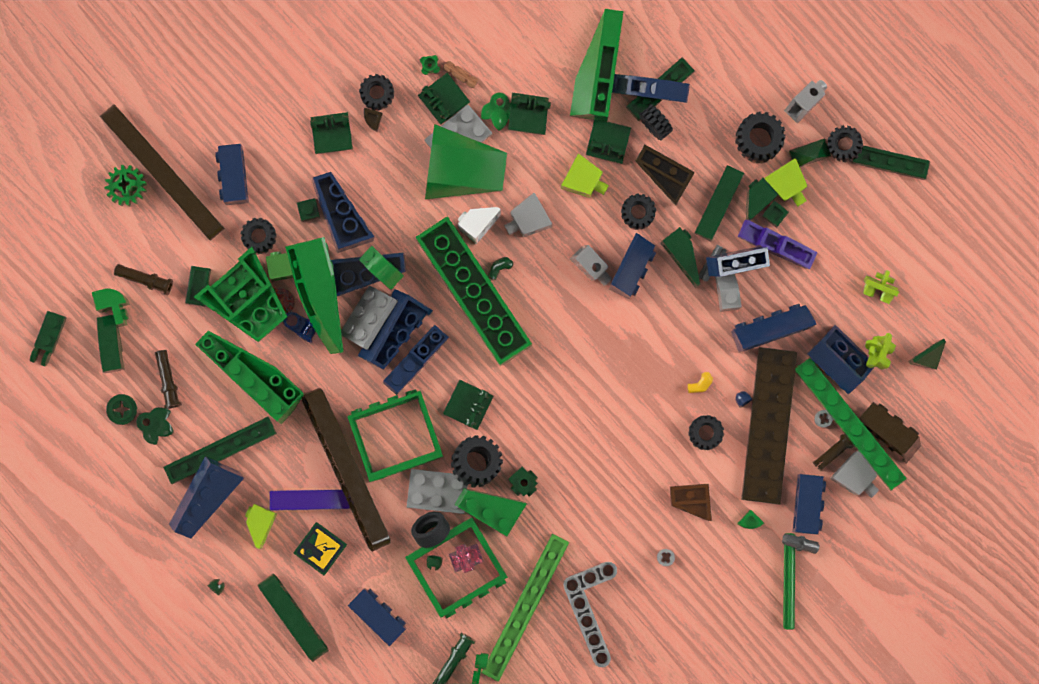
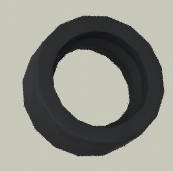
[411,511,450,548]

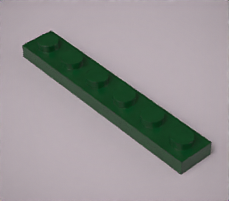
[163,416,277,485]

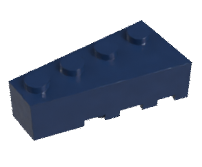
[312,172,375,253]
[331,253,406,297]
[169,456,244,539]

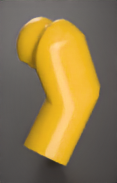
[687,372,713,393]

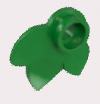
[481,92,511,131]

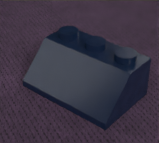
[609,233,656,299]
[807,325,874,395]

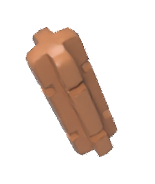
[444,61,478,88]

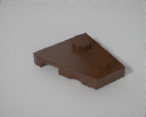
[670,484,712,521]

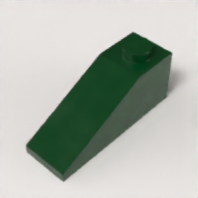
[660,227,700,288]

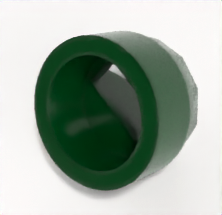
[427,555,443,571]
[207,579,225,596]

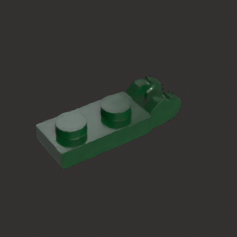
[30,310,67,367]

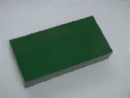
[185,266,211,307]

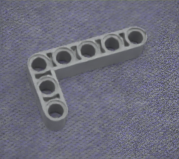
[563,562,617,667]

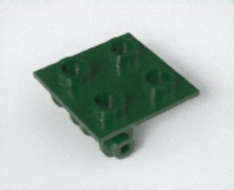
[417,73,470,125]
[508,92,551,135]
[310,112,353,154]
[586,120,631,164]
[443,379,494,430]

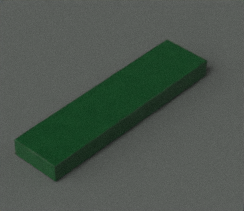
[626,57,695,121]
[851,145,930,180]
[694,165,744,241]

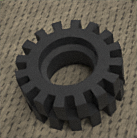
[359,74,394,110]
[639,105,673,141]
[827,125,863,162]
[621,193,656,230]
[240,218,277,254]
[688,415,724,450]

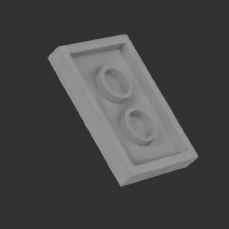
[424,105,492,148]
[341,285,398,350]
[407,469,468,514]

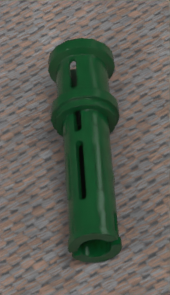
[432,632,476,684]

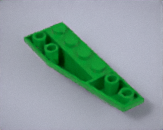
[570,9,624,121]
[285,237,344,354]
[195,330,304,424]

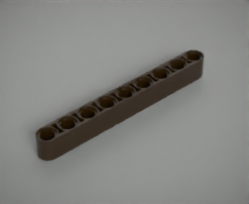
[100,104,225,241]
[302,388,390,552]

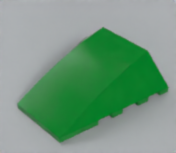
[425,124,507,200]
[194,247,288,342]

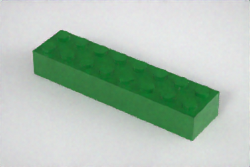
[415,216,532,367]

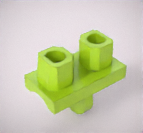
[863,270,899,304]
[865,333,896,370]

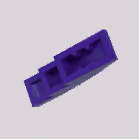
[738,220,817,269]
[270,490,350,510]

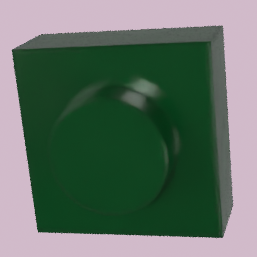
[297,198,320,222]
[762,200,789,228]

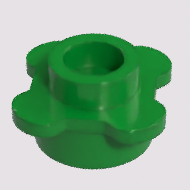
[420,55,440,75]

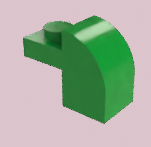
[359,246,404,290]
[92,288,130,327]

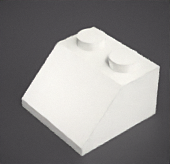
[458,207,501,244]

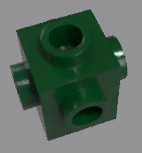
[508,466,538,497]

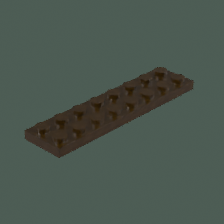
[741,347,797,505]

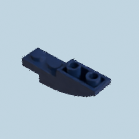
[612,74,690,103]
[382,325,449,395]

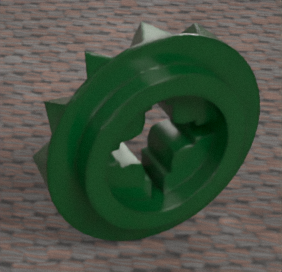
[106,394,138,425]

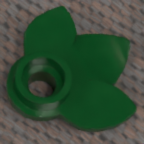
[136,407,174,445]

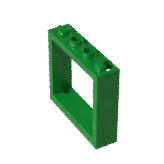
[347,389,444,482]
[405,517,508,619]

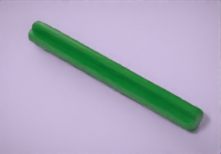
[783,533,796,630]

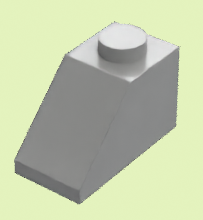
[715,274,742,312]

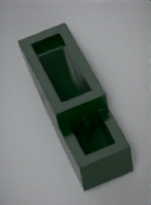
[97,315,125,373]

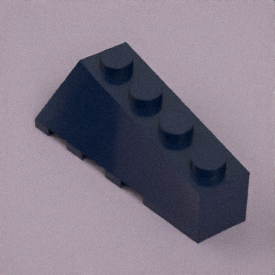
[358,289,433,370]

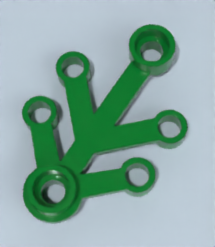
[472,653,489,684]

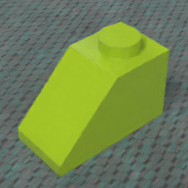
[245,504,277,549]

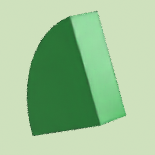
[737,510,764,529]

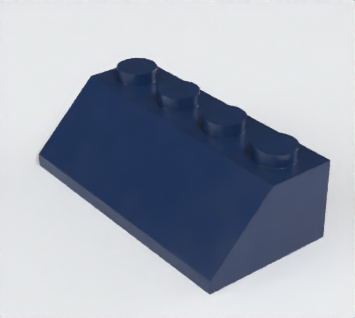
[731,304,817,353]

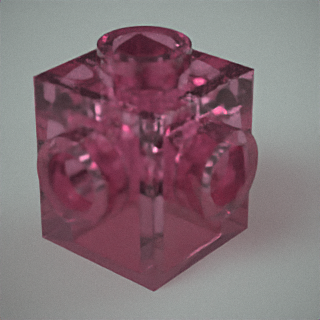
[449,543,484,573]

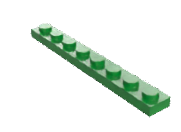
[795,358,907,491]

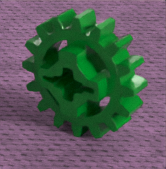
[104,165,147,207]

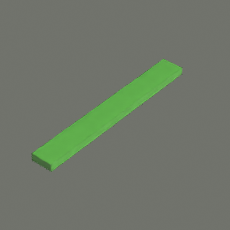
[481,534,569,682]

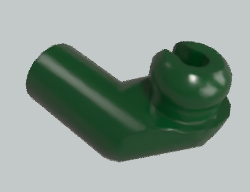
[488,257,513,280]

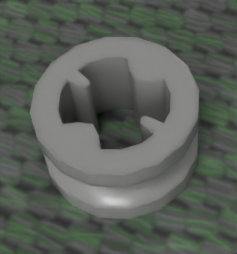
[814,410,833,428]
[657,549,675,566]

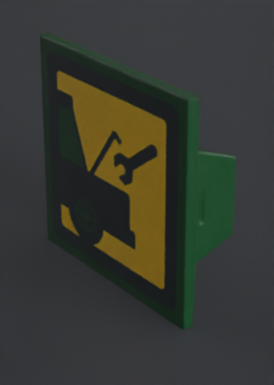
[293,522,348,576]

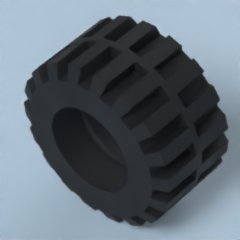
[735,112,786,163]
[451,435,503,488]

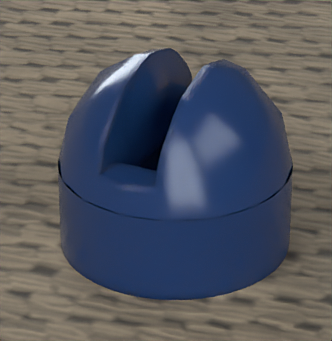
[735,391,752,408]

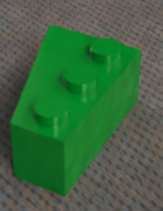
[454,488,527,537]

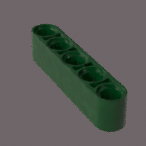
[258,573,329,662]

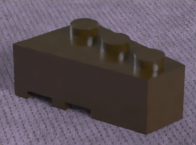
[635,144,695,206]
[859,402,921,464]

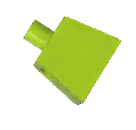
[561,154,609,198]
[764,159,808,207]

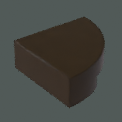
[364,108,383,132]

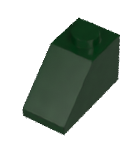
[746,178,778,221]

